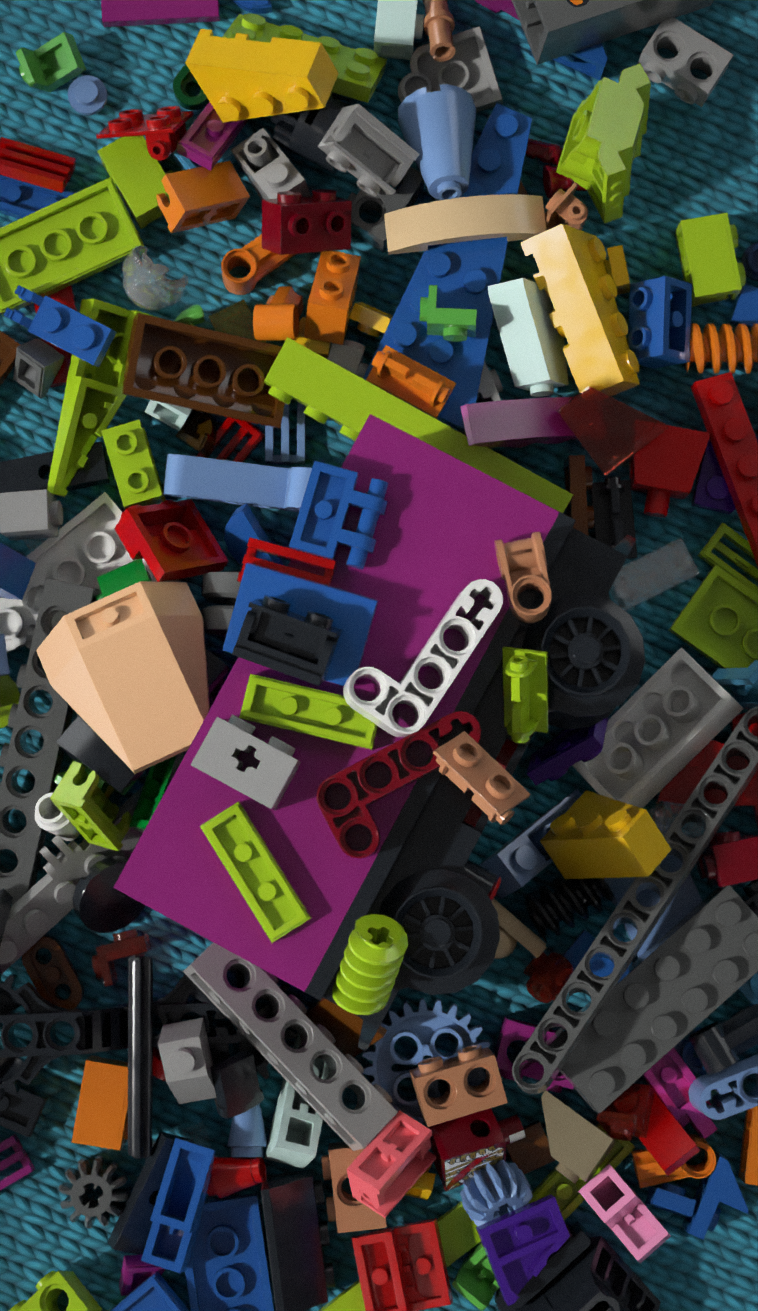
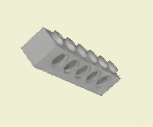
[183,942,398,1151]

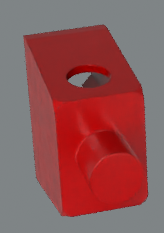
[629,419,710,518]

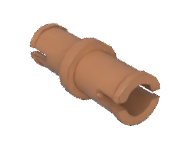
[423,0,456,62]

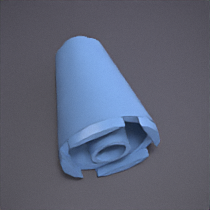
[398,84,476,200]

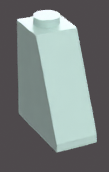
[488,278,568,397]

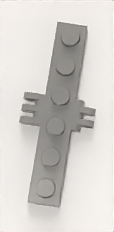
[0,785,144,974]

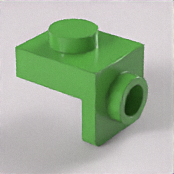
[16,32,86,93]
[419,285,477,342]
[452,1243,499,1311]

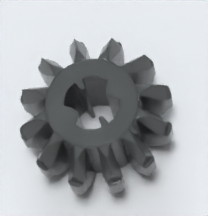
[59,1156,129,1228]

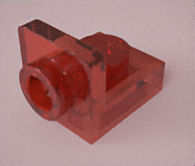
[597,1083,655,1141]

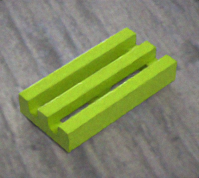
[697,523,758,594]

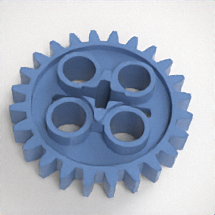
[362,998,490,1124]

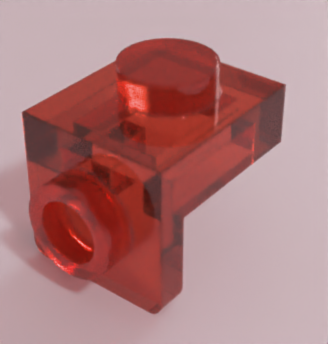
[92,928,152,987]

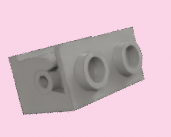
[318,104,419,197]

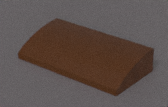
[122,313,285,429]

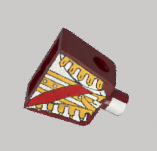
[428,1108,525,1192]

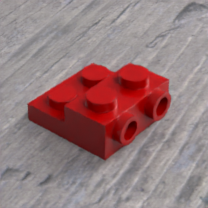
[114,499,229,582]

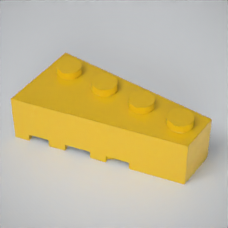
[521,224,640,401]

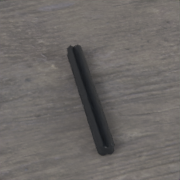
[128,954,153,1159]

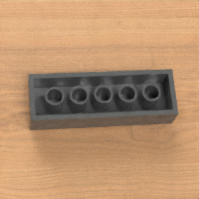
[545,885,758,1114]

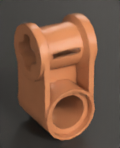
[494,532,552,623]

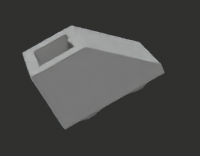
[231,128,311,200]

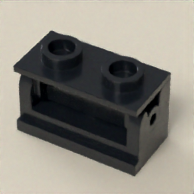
[232,595,342,686]

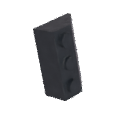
[261,1169,336,1311]

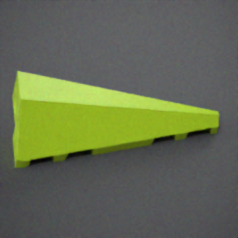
[47,299,159,497]

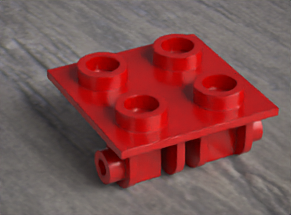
[96,106,194,161]

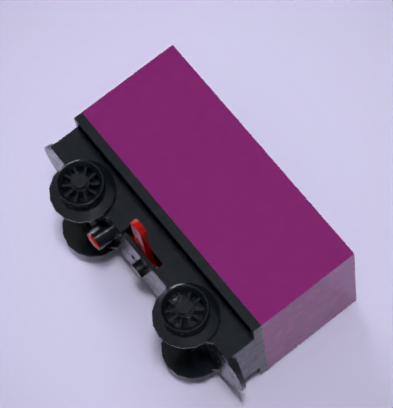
[113,414,645,1051]

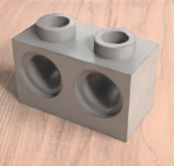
[638,17,733,107]

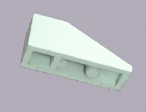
[264,1033,329,1169]

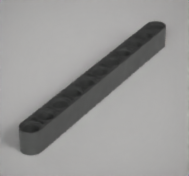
[512,707,758,1094]

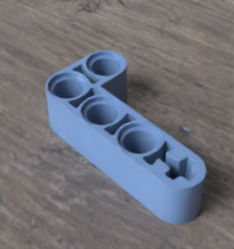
[163,454,312,512]
[688,1054,758,1120]

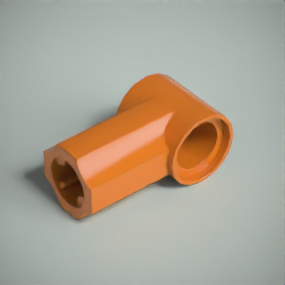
[221,234,296,295]
[253,286,303,341]
[631,1134,716,1189]

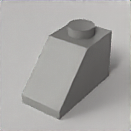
[158,1018,216,1104]

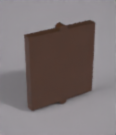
[305,998,387,1057]

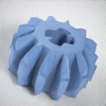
[460,1160,533,1226]

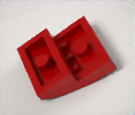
[351,1218,453,1311]

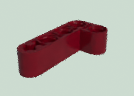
[316,711,481,859]

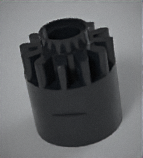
[271,94,350,174]

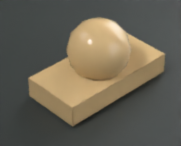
[492,899,547,959]

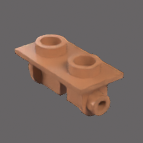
[545,182,588,231]
[433,731,531,825]

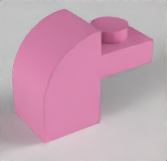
[578,1164,671,1264]

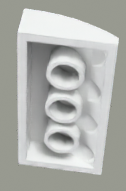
[572,647,744,808]

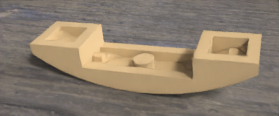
[384,194,547,255]

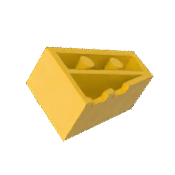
[185,29,339,123]
[540,790,672,879]

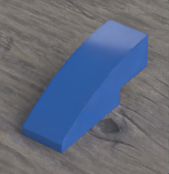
[141,1138,216,1273]

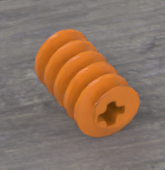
[685,323,758,374]

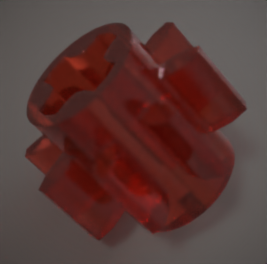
[523,952,573,1003]

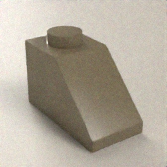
[541,1090,617,1184]

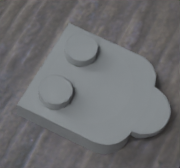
[398,26,503,113]

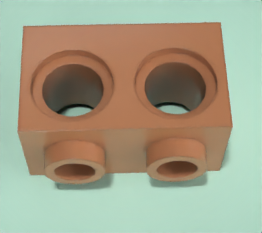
[410,1045,508,1127]

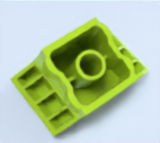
[556,63,651,224]

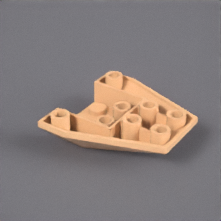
[36,581,210,774]

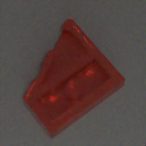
[556,386,668,476]

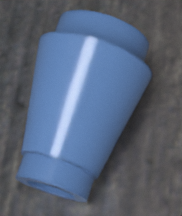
[227,1103,267,1157]

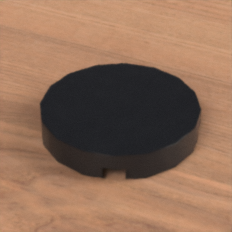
[72,855,146,933]

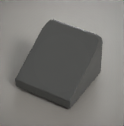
[13,338,64,399]

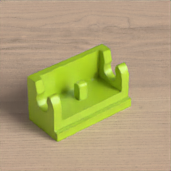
[50,761,133,852]

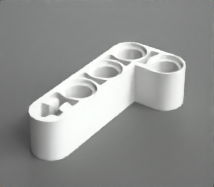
[343,579,503,737]

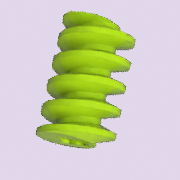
[332,914,408,1015]

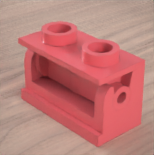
[346,1110,436,1218]

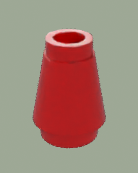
[207,1157,267,1199]

